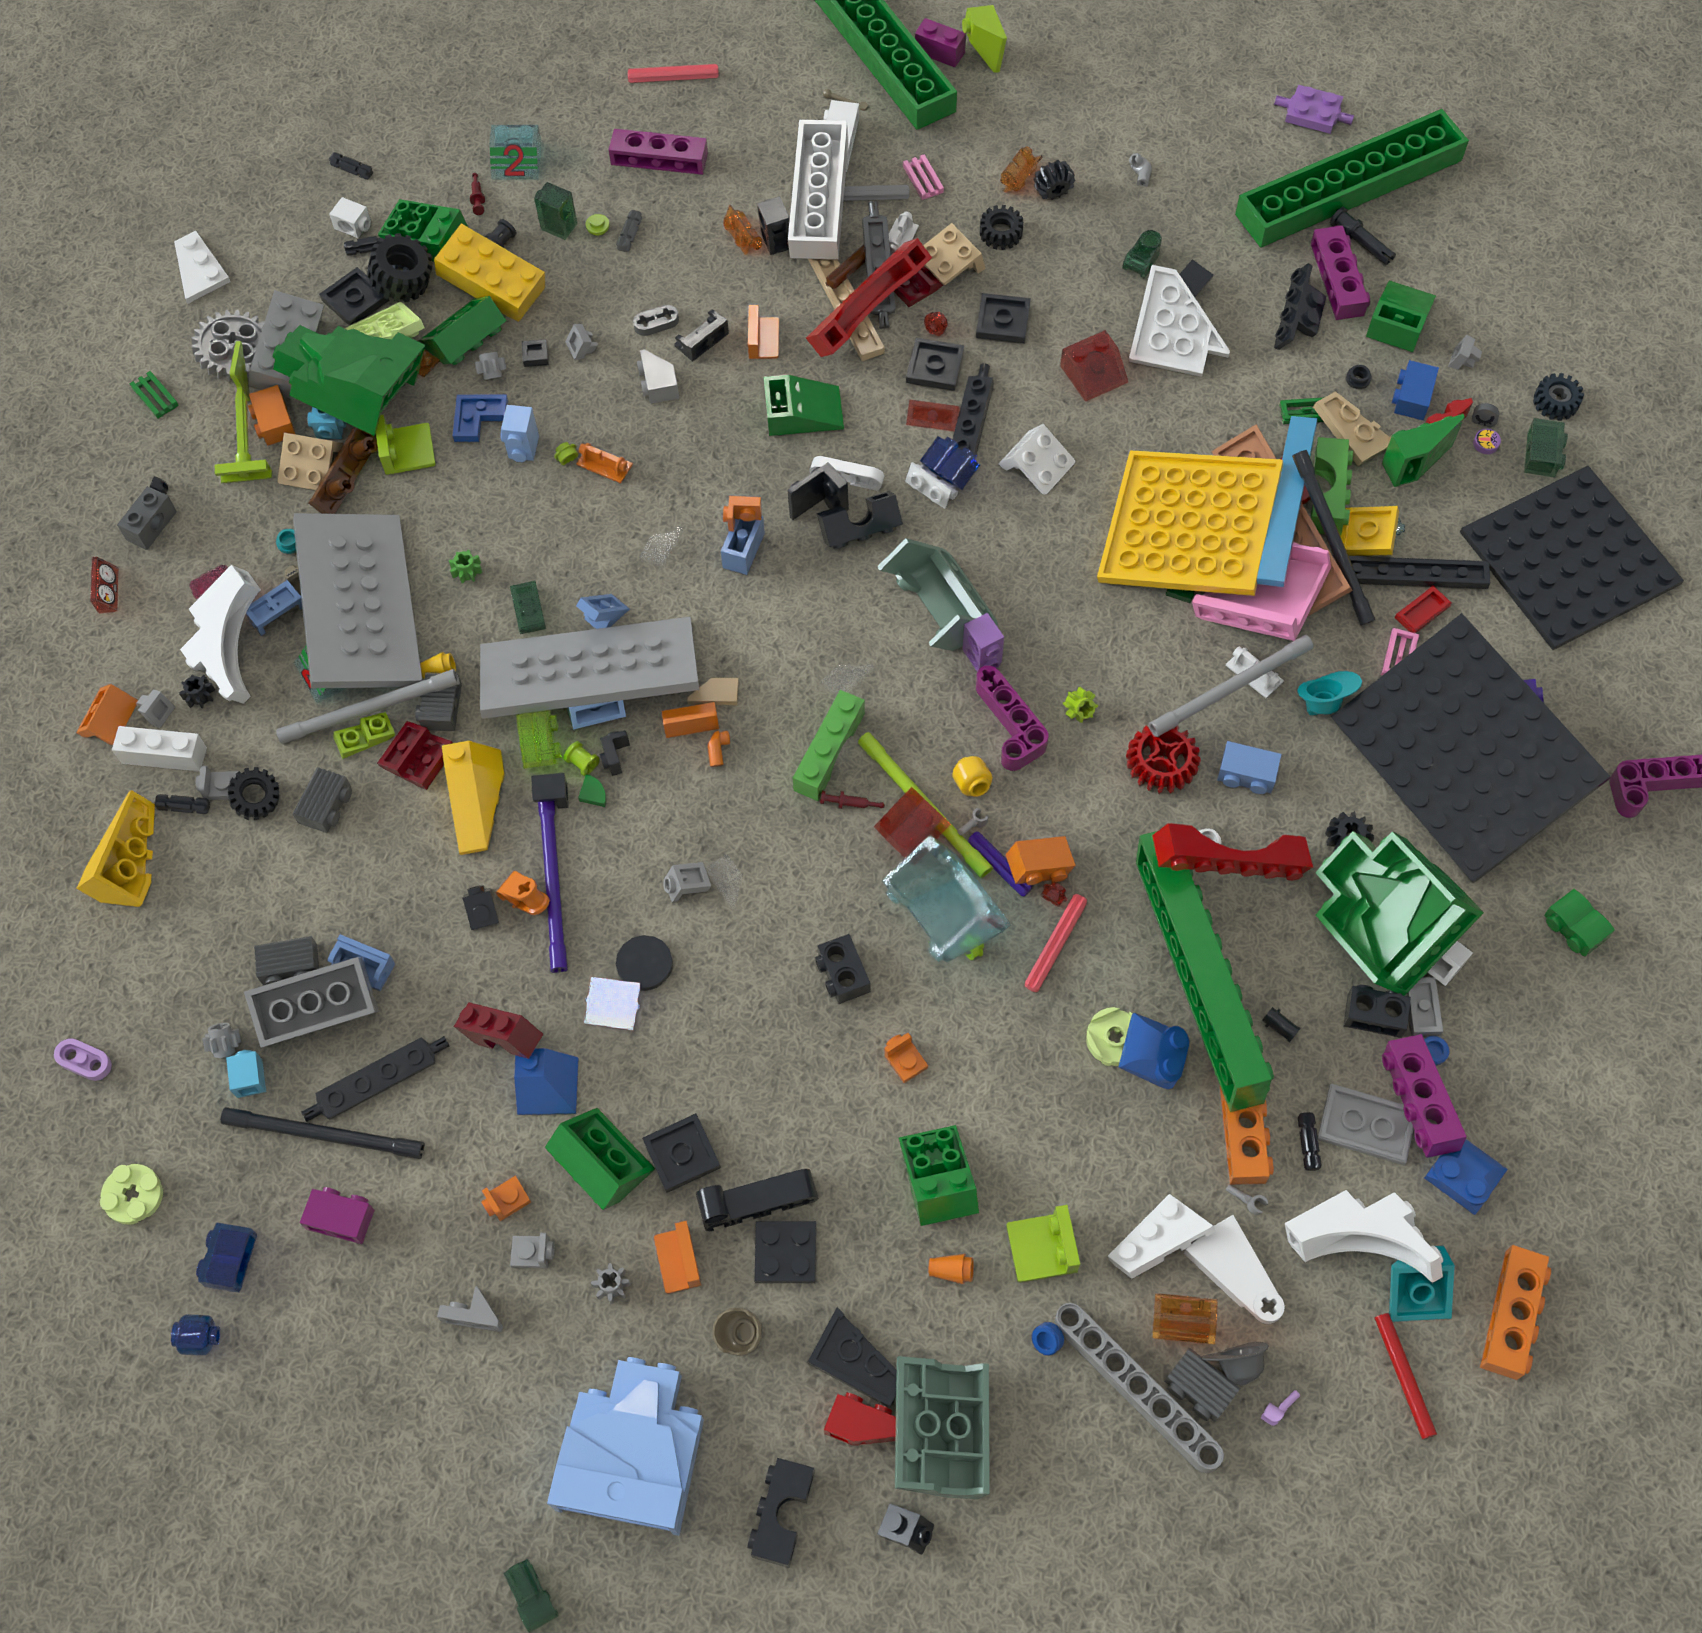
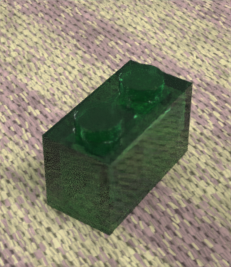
[534,182,578,240]
[1524,418,1568,478]

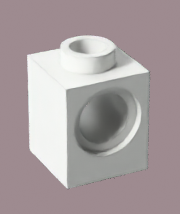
[329,197,371,238]

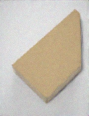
[687,678,739,705]

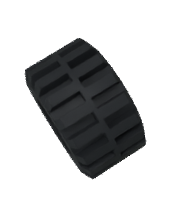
[367,234,433,302]

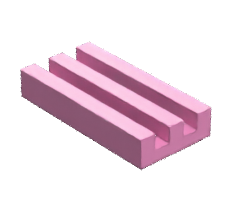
[903,154,944,200]
[1381,628,1419,676]

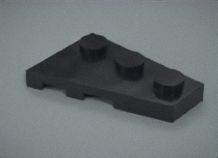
[808,1307,897,1408]

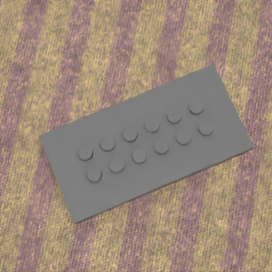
[293,513,422,688]
[480,617,699,719]

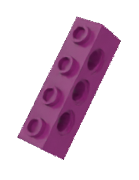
[608,129,708,175]
[1311,225,1370,320]
[1382,1034,1467,1158]

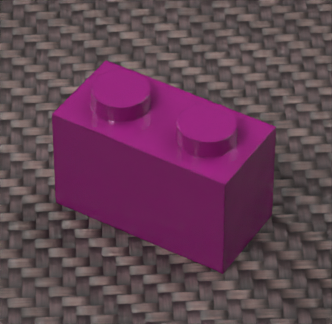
[915,18,966,67]
[299,1187,375,1244]

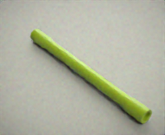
[858,732,993,879]

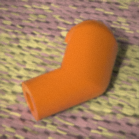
[708,730,730,767]

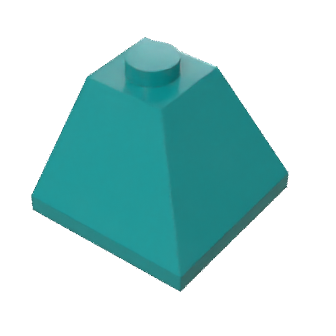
[1389,1246,1455,1322]

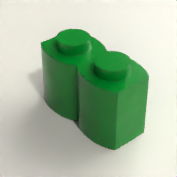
[1544,889,1615,957]

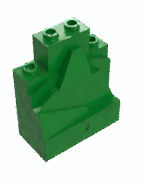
[272,325,425,436]
[1315,831,1484,996]

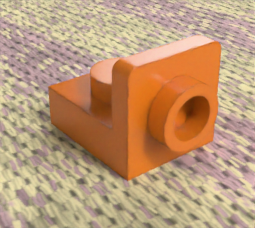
[723,496,762,532]
[885,1033,928,1083]
[481,1176,531,1221]

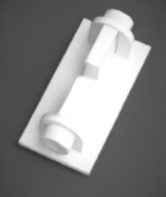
[889,212,919,255]
[905,462,958,509]
[1226,646,1284,698]

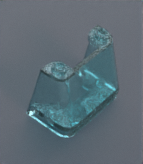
[882,835,1011,963]

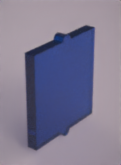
[584,977,641,1030]

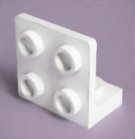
[999,424,1075,495]

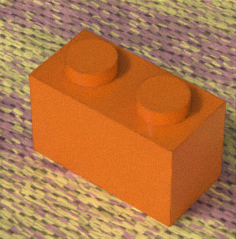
[248,385,296,446]
[1006,836,1076,885]

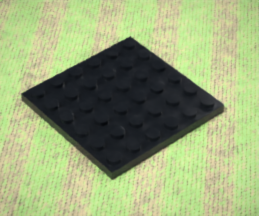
[1460,466,1684,650]

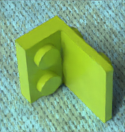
[376,414,436,475]
[1006,1205,1080,1283]

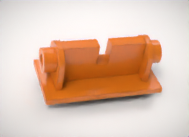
[576,443,633,484]

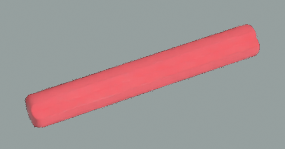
[628,64,719,83]
[1025,894,1087,992]

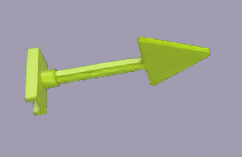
[215,341,272,483]

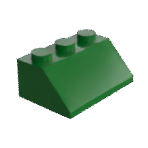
[418,296,507,366]
[545,1108,655,1210]

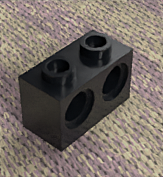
[757,196,790,255]
[815,934,871,1004]
[1343,985,1411,1038]

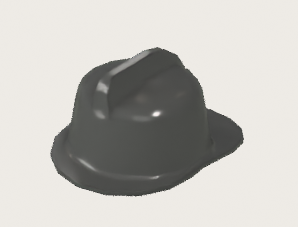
[1201,1342,1269,1386]

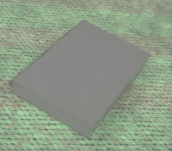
[1318,1084,1414,1165]

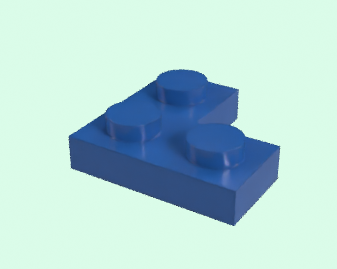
[452,394,508,442]

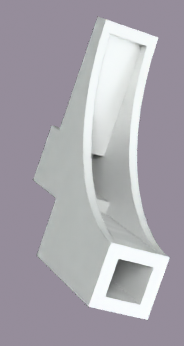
[180,565,261,704]
[1285,1190,1443,1283]

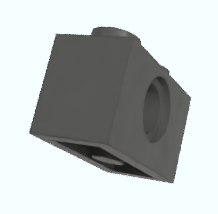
[117,486,177,550]

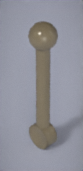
[823,89,868,111]

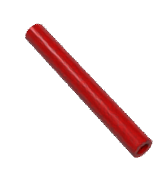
[1374,1313,1437,1440]

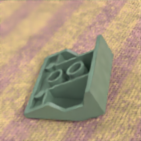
[895,1356,990,1500]

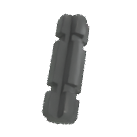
[616,210,642,252]

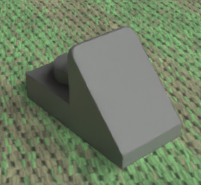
[437,1286,503,1332]

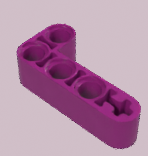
[976,666,1049,771]
[1609,755,1702,818]

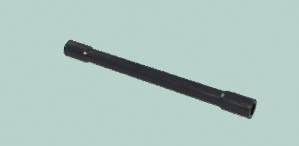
[1292,450,1376,626]
[220,1107,425,1159]

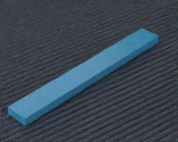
[1257,416,1317,587]

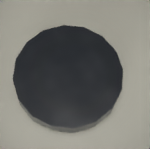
[616,935,673,991]

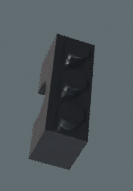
[816,491,903,549]
[747,1458,815,1568]

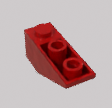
[824,1392,896,1446]

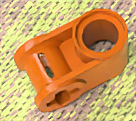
[496,871,550,915]

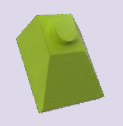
[962,5,1007,73]

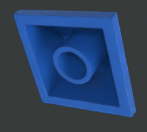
[514,1048,579,1115]

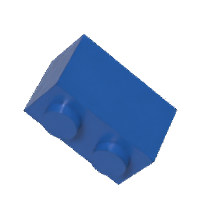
[1392,360,1439,421]

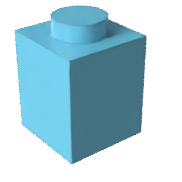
[226,1050,266,1098]

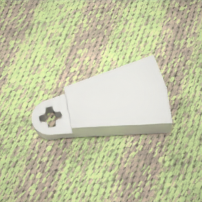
[1184,1215,1285,1324]

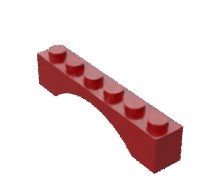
[806,238,932,357]
[1152,823,1313,881]

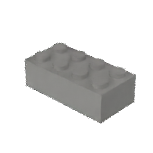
[248,290,324,399]
[244,957,379,1048]

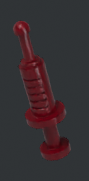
[470,173,485,215]
[820,790,885,809]

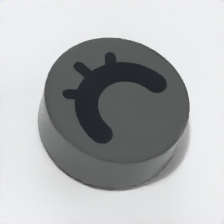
[1472,403,1499,427]

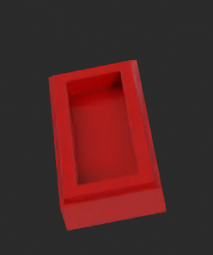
[1394,586,1452,633]

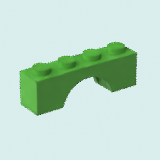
[1311,437,1353,535]
[793,690,865,801]

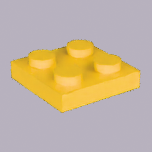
[1341,506,1399,556]

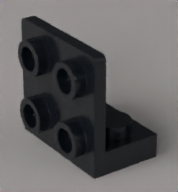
[787,462,849,520]

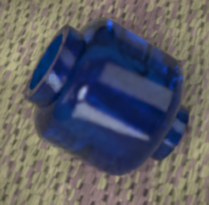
[171,1314,220,1356]

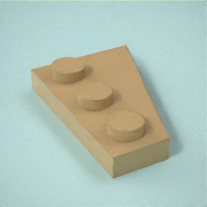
[1313,391,1392,466]

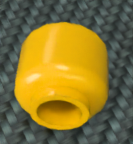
[952,756,993,797]

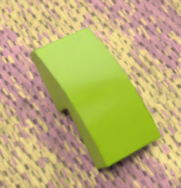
[334,712,395,759]

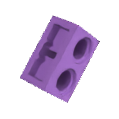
[963,613,1004,672]

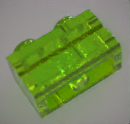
[516,710,562,769]

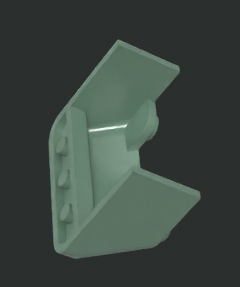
[878,538,998,651]

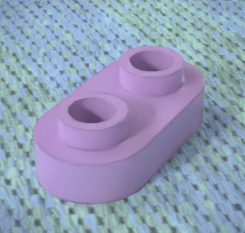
[54,1039,112,1081]

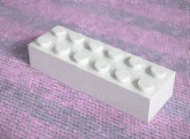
[788,120,849,259]

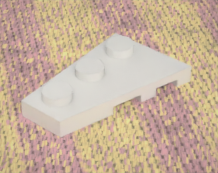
[174,231,231,304]
[1108,1194,1216,1279]

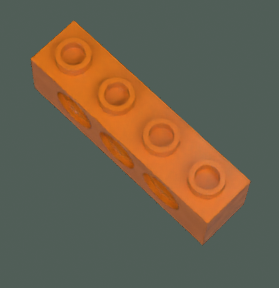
[1220,1087,1274,1185]
[1480,1245,1551,1380]

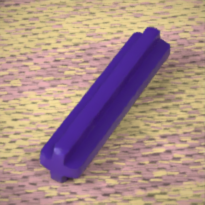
[968,831,1033,897]

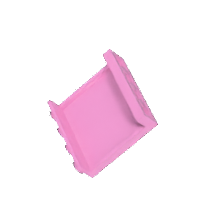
[1192,542,1331,641]

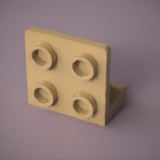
[923,223,986,285]
[278,433,344,490]

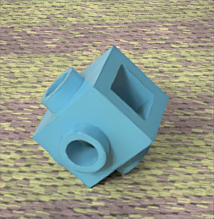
[308,407,347,439]

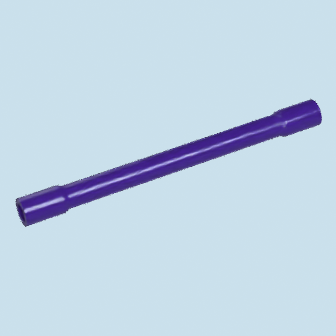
[538,801,568,973]

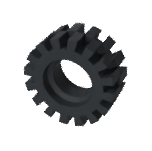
[979,205,1024,250]
[228,767,279,820]

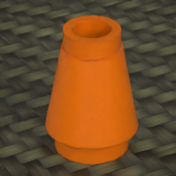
[928,1254,974,1284]

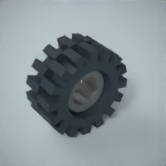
[1533,373,1584,421]

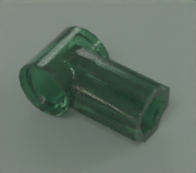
[503,1559,559,1633]

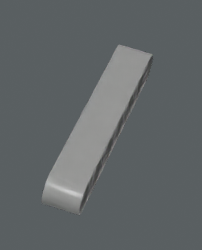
[1054,1303,1224,1474]

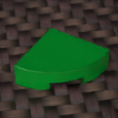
[578,774,606,807]

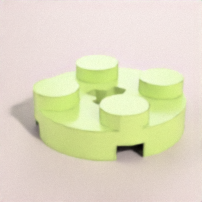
[1086,1007,1133,1066]
[100,1164,163,1225]

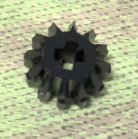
[1033,160,1076,200]
[1325,811,1374,852]

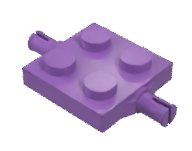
[1274,85,1354,134]

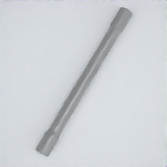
[1149,635,1313,737]
[276,669,460,744]

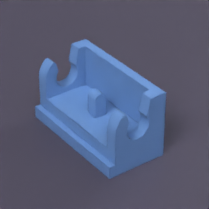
[246,580,303,636]
[328,934,395,991]

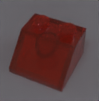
[1060,330,1128,402]
[874,787,951,863]

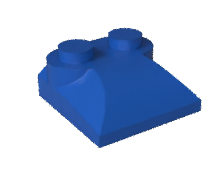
[1118,1013,1189,1089]
[1424,1139,1508,1215]

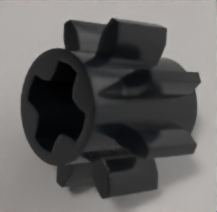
[179,675,215,708]

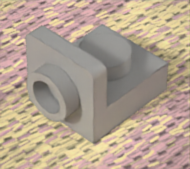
[196,766,239,800]
[663,862,711,902]
[510,1232,555,1268]

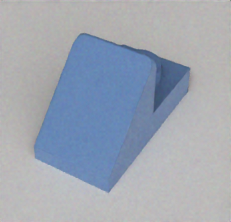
[576,594,630,629]

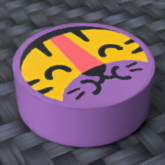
[1473,429,1501,454]

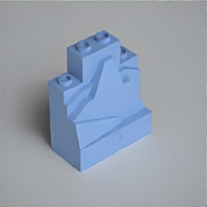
[547,1357,704,1536]

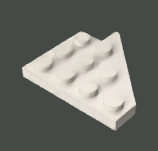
[1129,265,1230,377]

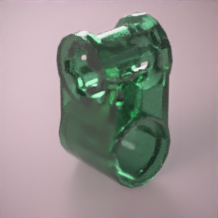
[1122,230,1162,279]

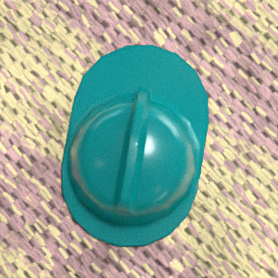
[1297,671,1362,716]

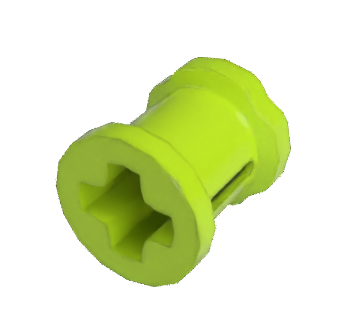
[563,741,600,776]

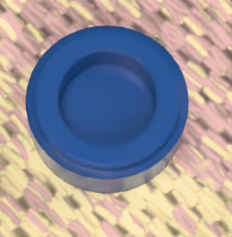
[1424,1036,1449,1066]
[1032,1322,1064,1356]

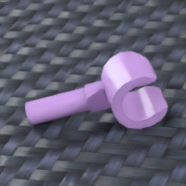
[1261,1390,1300,1426]

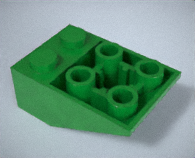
[378,199,469,262]
[1366,280,1436,352]
[763,375,844,436]
[1382,414,1465,487]
[899,1125,979,1226]

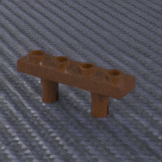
[308,427,378,514]

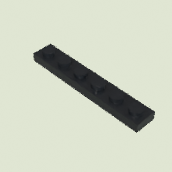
[1332,555,1491,589]

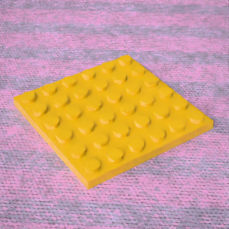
[1097,450,1283,596]

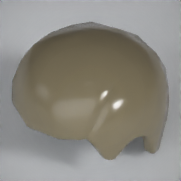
[713,1308,762,1356]

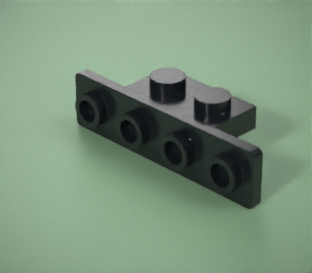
[1274,263,1327,350]

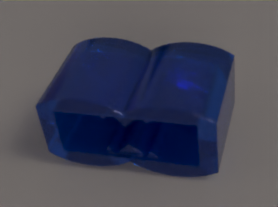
[920,436,980,490]
[196,1223,257,1293]

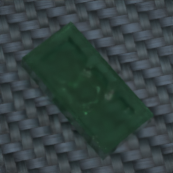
[510,581,546,635]

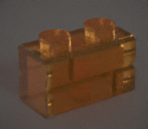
[1152,1293,1218,1345]

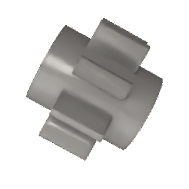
[475,351,506,380]
[202,1023,241,1058]
[591,1263,631,1304]

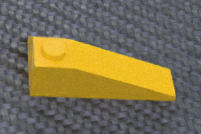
[442,741,505,855]
[76,790,155,907]

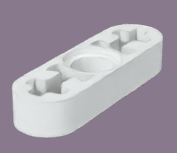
[810,456,884,491]

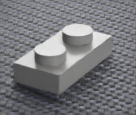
[1406,977,1443,1036]

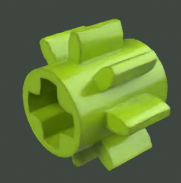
[1062,687,1098,723]

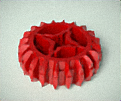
[1126,725,1201,794]

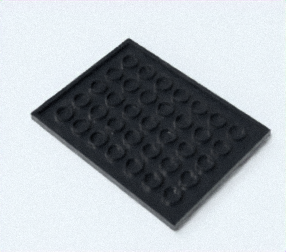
[1331,613,1610,883]

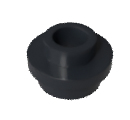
[1346,365,1372,389]

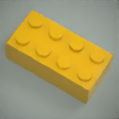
[434,223,545,322]

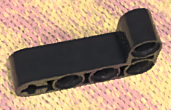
[696,1169,819,1232]

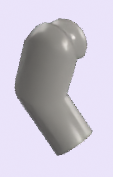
[1129,153,1152,187]

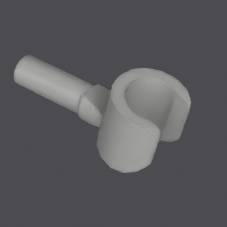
[958,808,989,835]
[1226,1184,1268,1215]

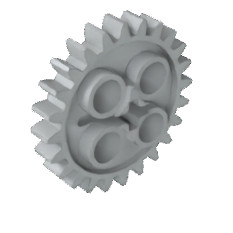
[191,310,265,381]

